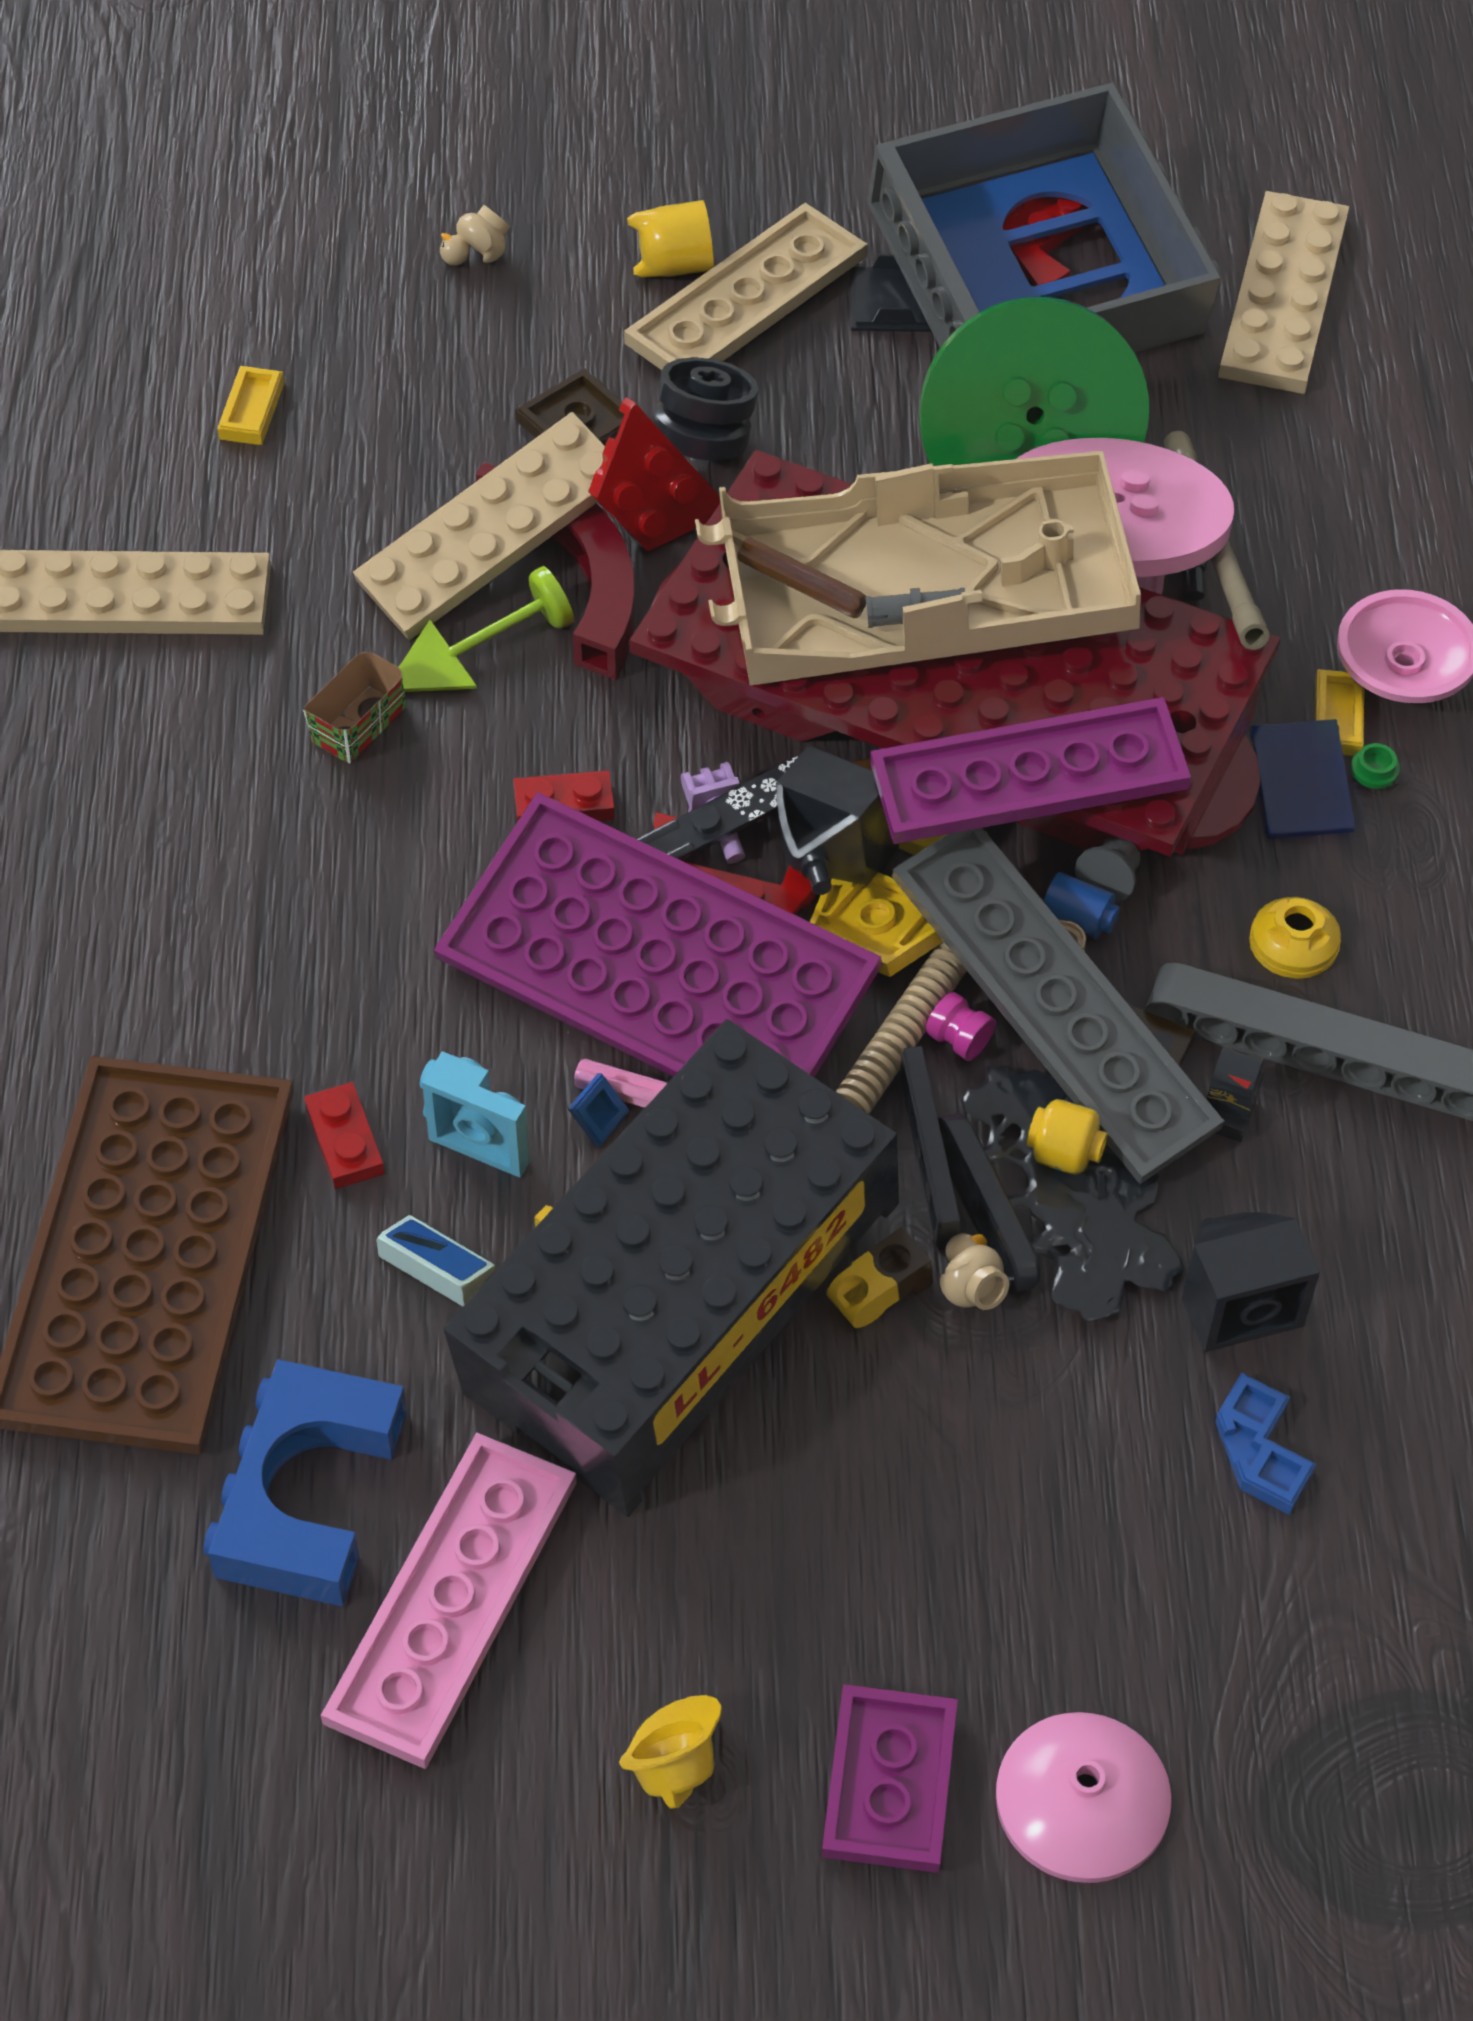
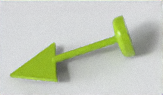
[399,566,574,692]

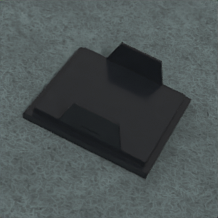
[850,254,932,332]

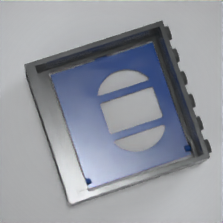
[867,82,1221,353]

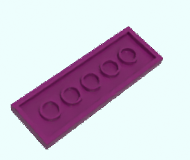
[870,697,1191,844]

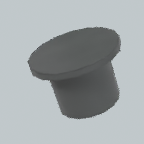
[1075,836,1141,903]

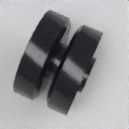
[652,357,759,461]

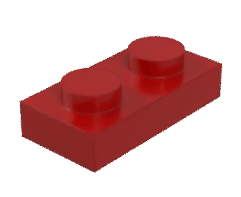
[513,770,615,822]
[304,1082,385,1189]

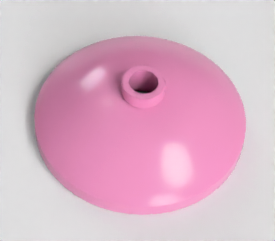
[1337,590,1473,703]
[996,1712,1171,1883]

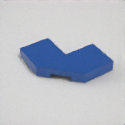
[1215,1372,1316,1515]

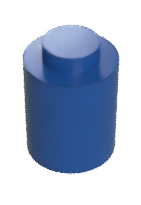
[1043,872,1120,940]

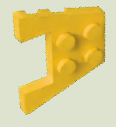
[810,872,944,977]

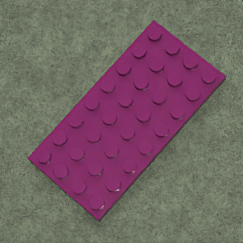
[434,792,882,1077]

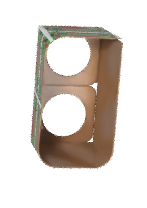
[303,652,406,764]

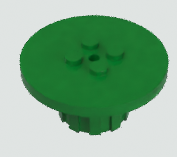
[919,297,1149,467]

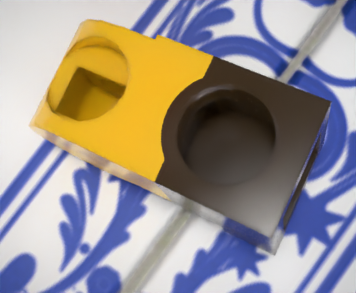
[826,1227,933,1328]

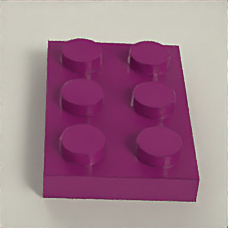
[821,1684,958,1873]

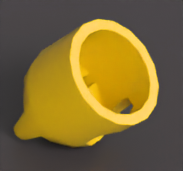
[627,200,714,278]

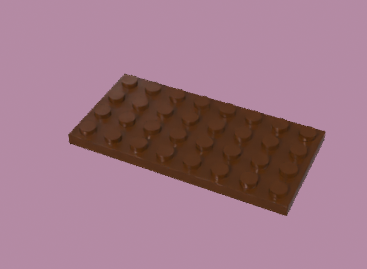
[0,1056,294,1455]

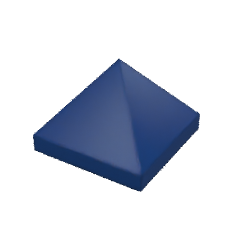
[568,1073,630,1147]

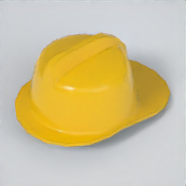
[619,1695,722,1809]

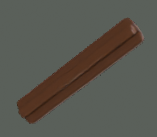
[737,538,866,619]

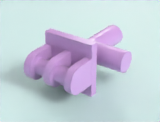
[681,762,762,864]

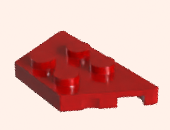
[588,397,720,552]

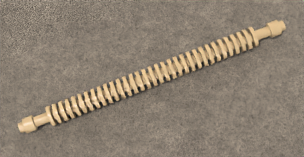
[836,942,967,1114]

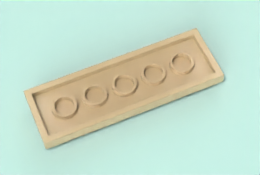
[1218,191,1349,394]
[624,203,867,370]
[353,412,605,641]
[0,550,271,635]

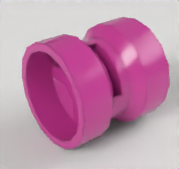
[925,992,996,1061]

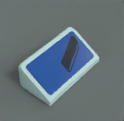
[376,1215,495,1306]

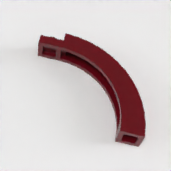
[475,462,635,680]

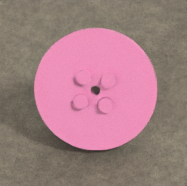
[1017,438,1234,595]

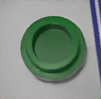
[1351,743,1400,789]

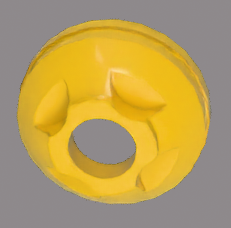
[1249,897,1341,979]

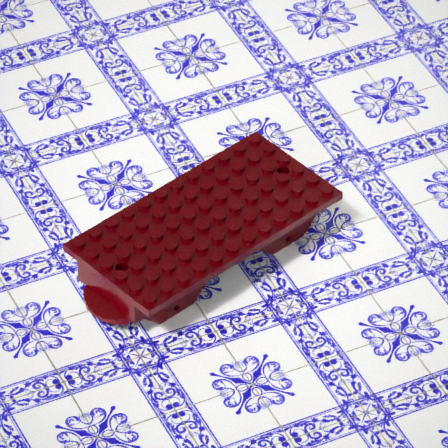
[629,450,1281,857]

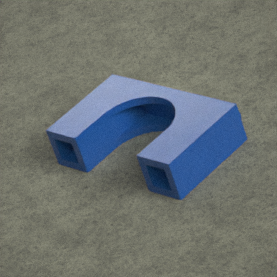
[203,1359,407,1607]

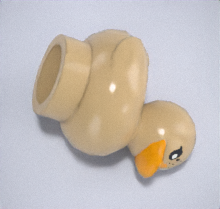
[440,205,510,266]
[940,1233,1009,1310]

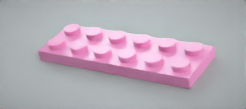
[321,1432,577,1769]

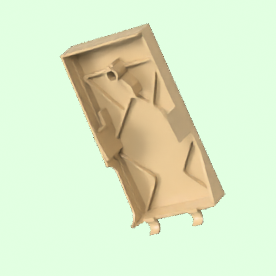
[695,450,1141,686]

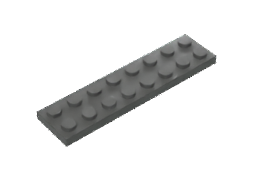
[892,828,1224,1184]

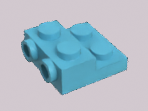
[420,1051,530,1178]

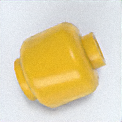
[1026,1099,1108,1175]

